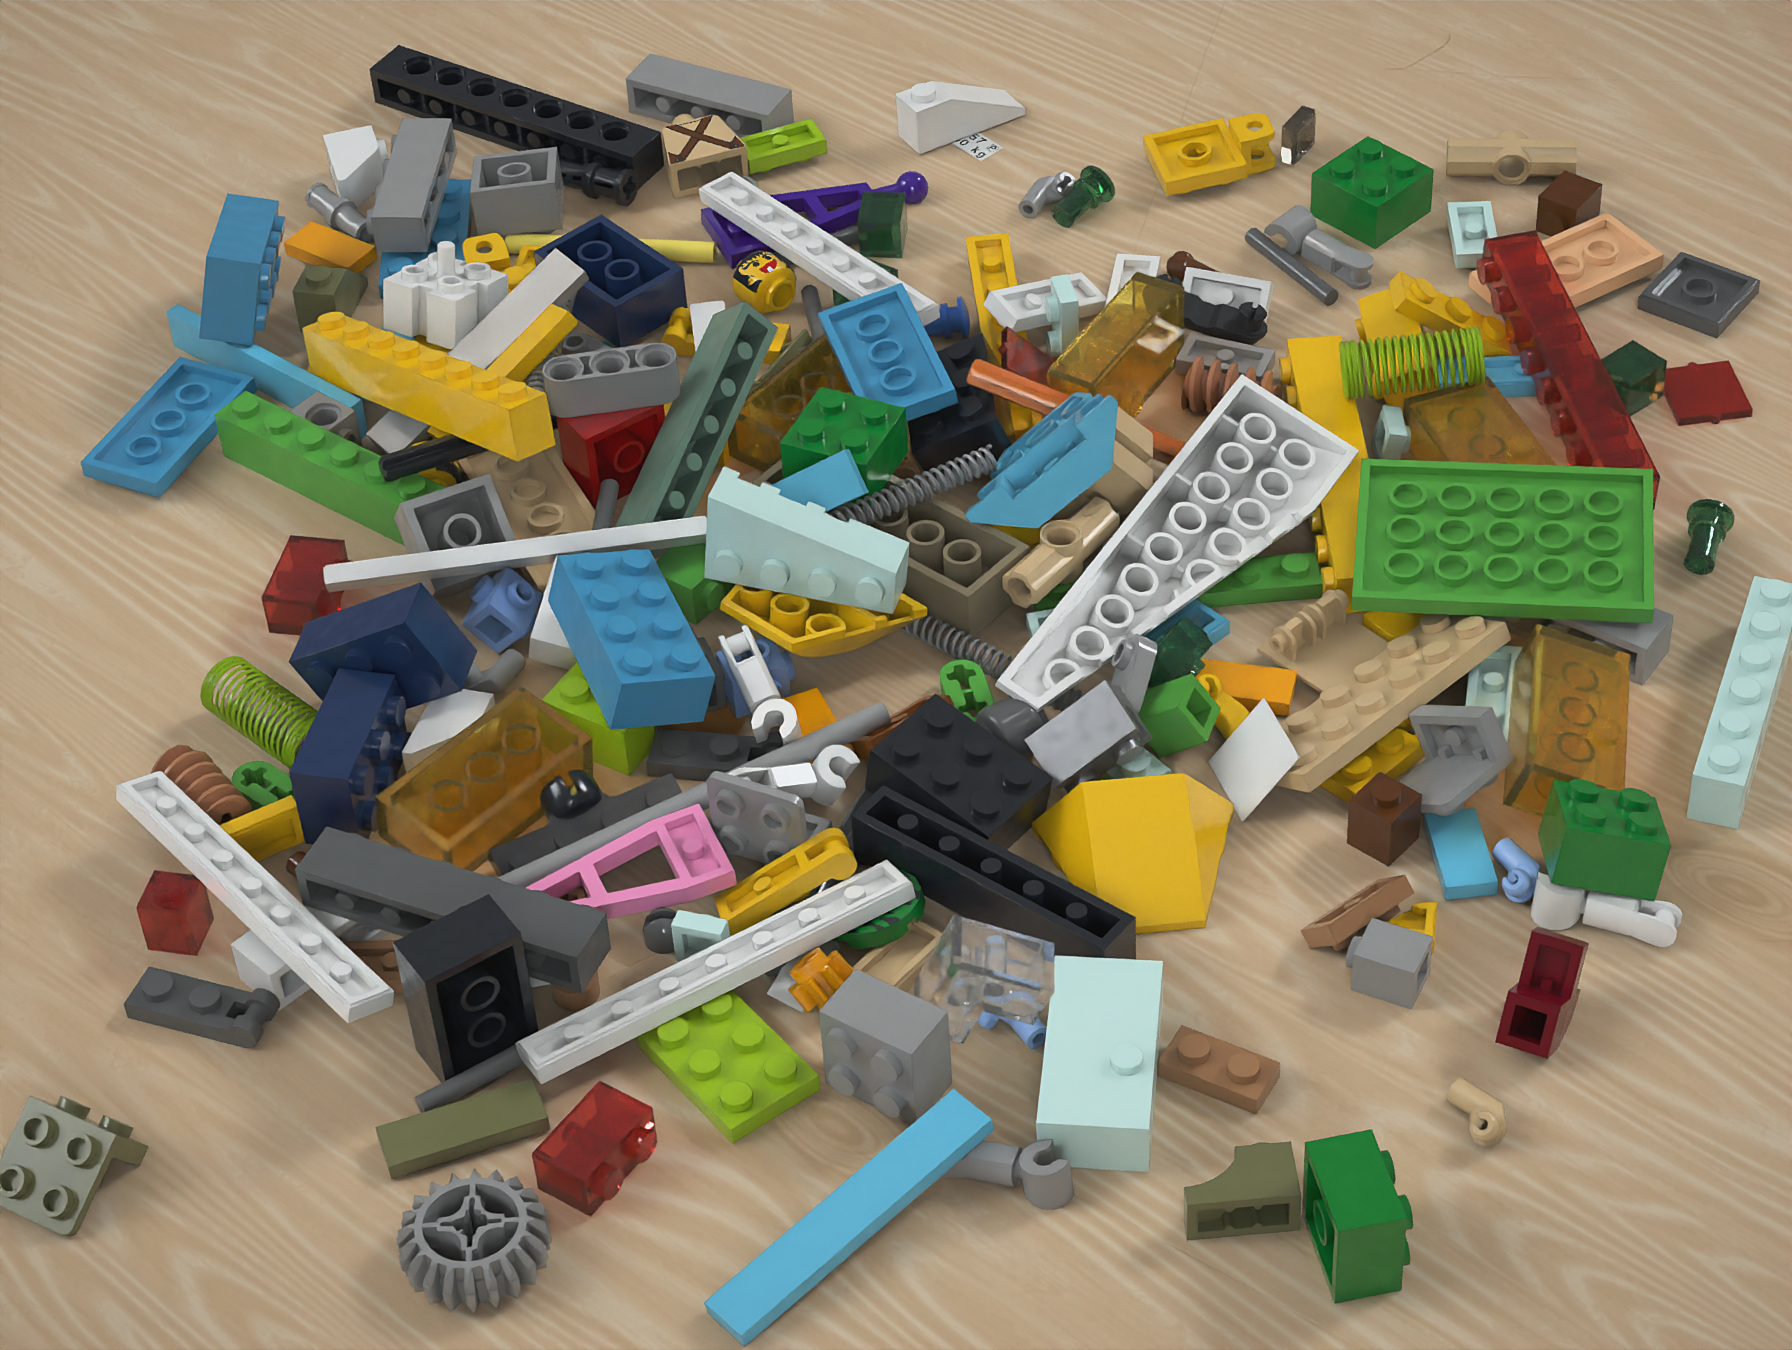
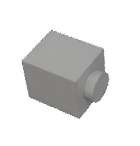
[1346,918,1433,1009]

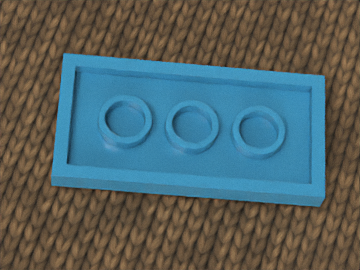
[378,179,473,299]
[817,283,958,421]
[81,357,257,498]

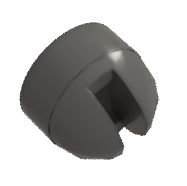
[643,907,677,954]

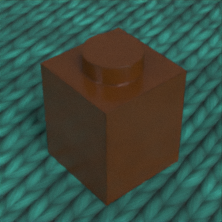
[1535,170,1603,237]
[1347,772,1422,867]

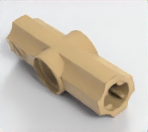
[1446,130,1577,186]
[1002,496,1120,609]

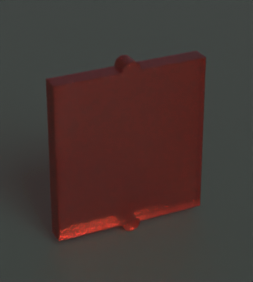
[998,326,1070,395]
[1655,360,1753,426]

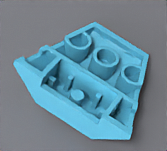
[964,392,1118,528]

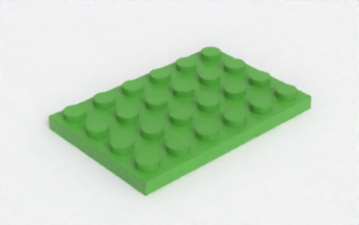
[1352,459,1654,623]

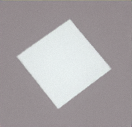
[1208,698,1300,822]

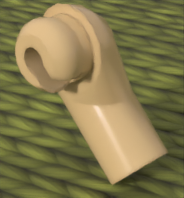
[1447,1077,1507,1147]

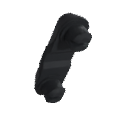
[1144,274,1267,345]

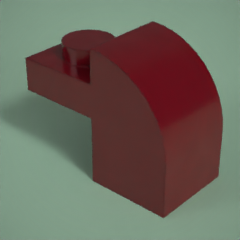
[1495,927,1589,1059]

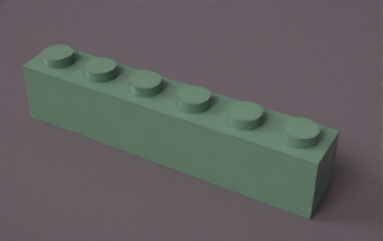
[615,301,778,559]

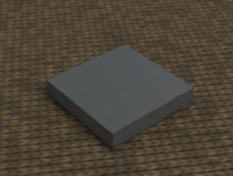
[1637,252,1760,339]

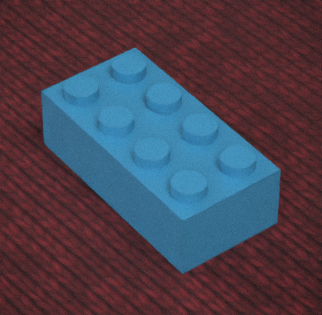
[199,193,285,346]
[548,549,715,730]

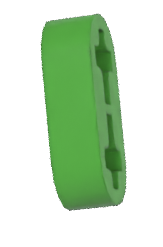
[939,659,995,722]
[231,761,296,811]

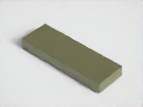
[375,1079,550,1179]

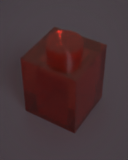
[136,870,214,956]

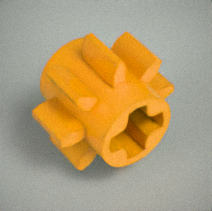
[788,948,854,1013]

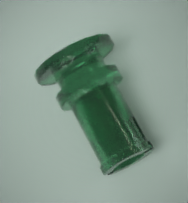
[1051,165,1115,228]
[1684,499,1735,575]

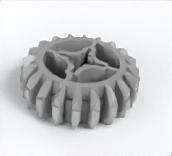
[397,1168,552,1313]

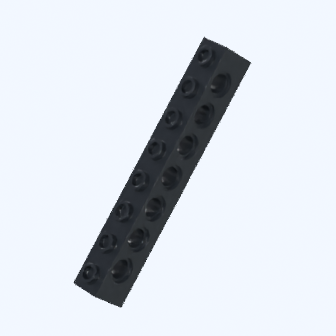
[369,45,665,190]

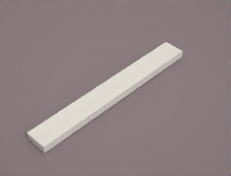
[699,172,940,326]
[323,516,707,592]
[116,771,394,1023]
[515,860,916,1084]

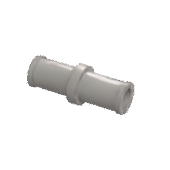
[305,183,374,244]

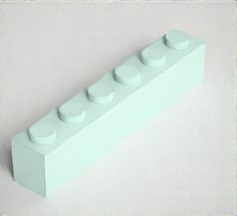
[1687,576,1792,830]

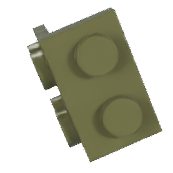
[0,1096,149,1237]

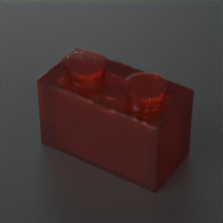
[261,535,353,636]
[532,1080,658,1217]

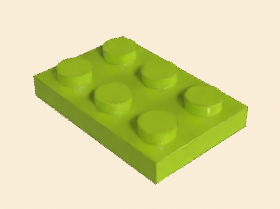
[637,990,820,1144]

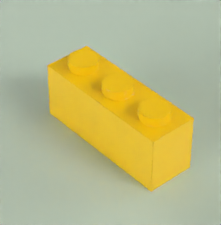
[1354,288,1443,412]

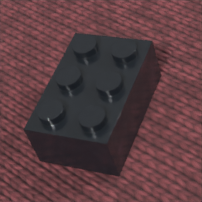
[908,333,1016,485]
[864,694,1053,850]
[393,894,539,1083]

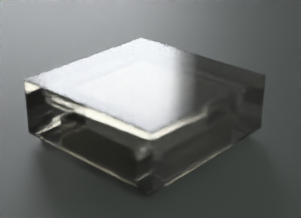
[1281,106,1316,165]

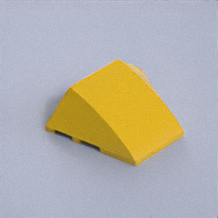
[720,584,928,657]
[1032,773,1234,934]

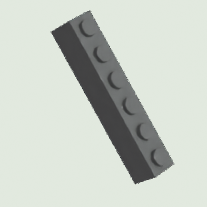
[295,827,611,993]

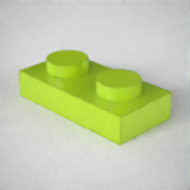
[740,118,827,175]

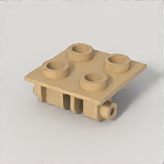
[1257,589,1389,693]

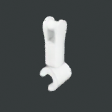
[718,624,802,745]
[728,745,860,806]
[1531,872,1682,947]

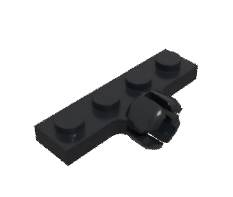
[488,769,682,877]

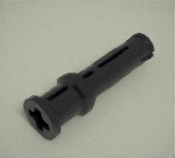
[559,159,639,206]

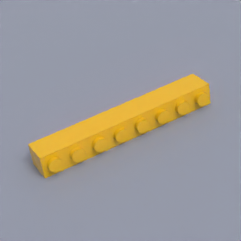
[302,312,556,462]
[1278,335,1369,614]

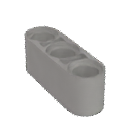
[542,343,681,418]

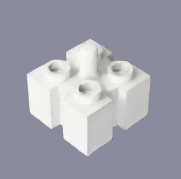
[383,241,508,350]

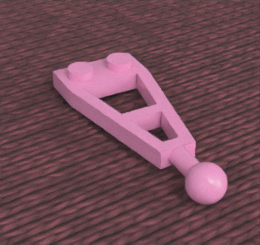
[526,804,737,919]

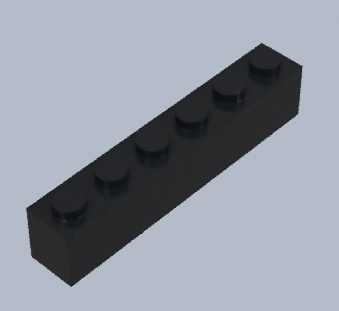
[851,785,1136,965]

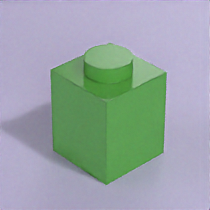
[1138,673,1221,758]

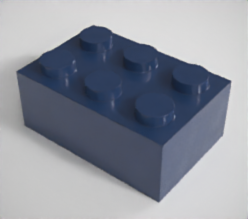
[534,215,688,348]
[289,582,477,709]
[289,668,412,845]

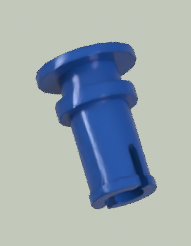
[924,296,970,339]

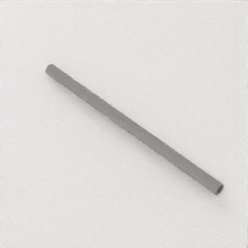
[498,702,891,888]

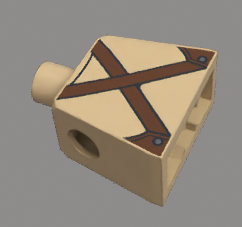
[661,114,749,199]

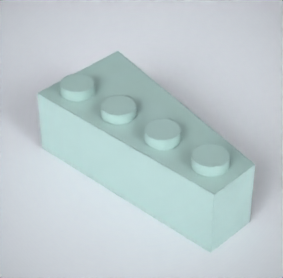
[704,467,910,614]

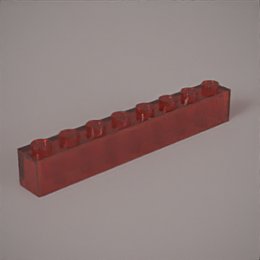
[1477,230,1660,510]

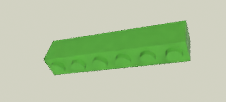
[214,391,446,546]

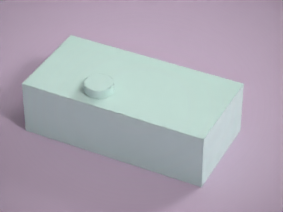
[1036,955,1163,1172]

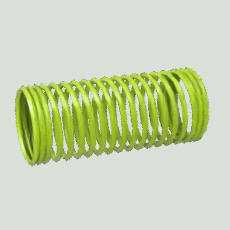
[1339,325,1485,400]
[200,656,318,769]

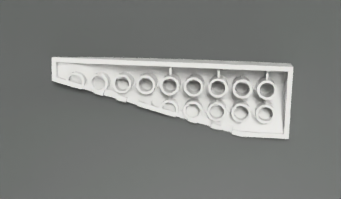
[995,374,1359,712]

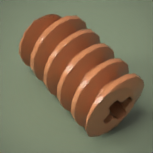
[1181,355,1282,414]
[151,744,252,825]

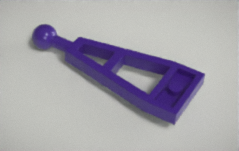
[701,171,929,269]

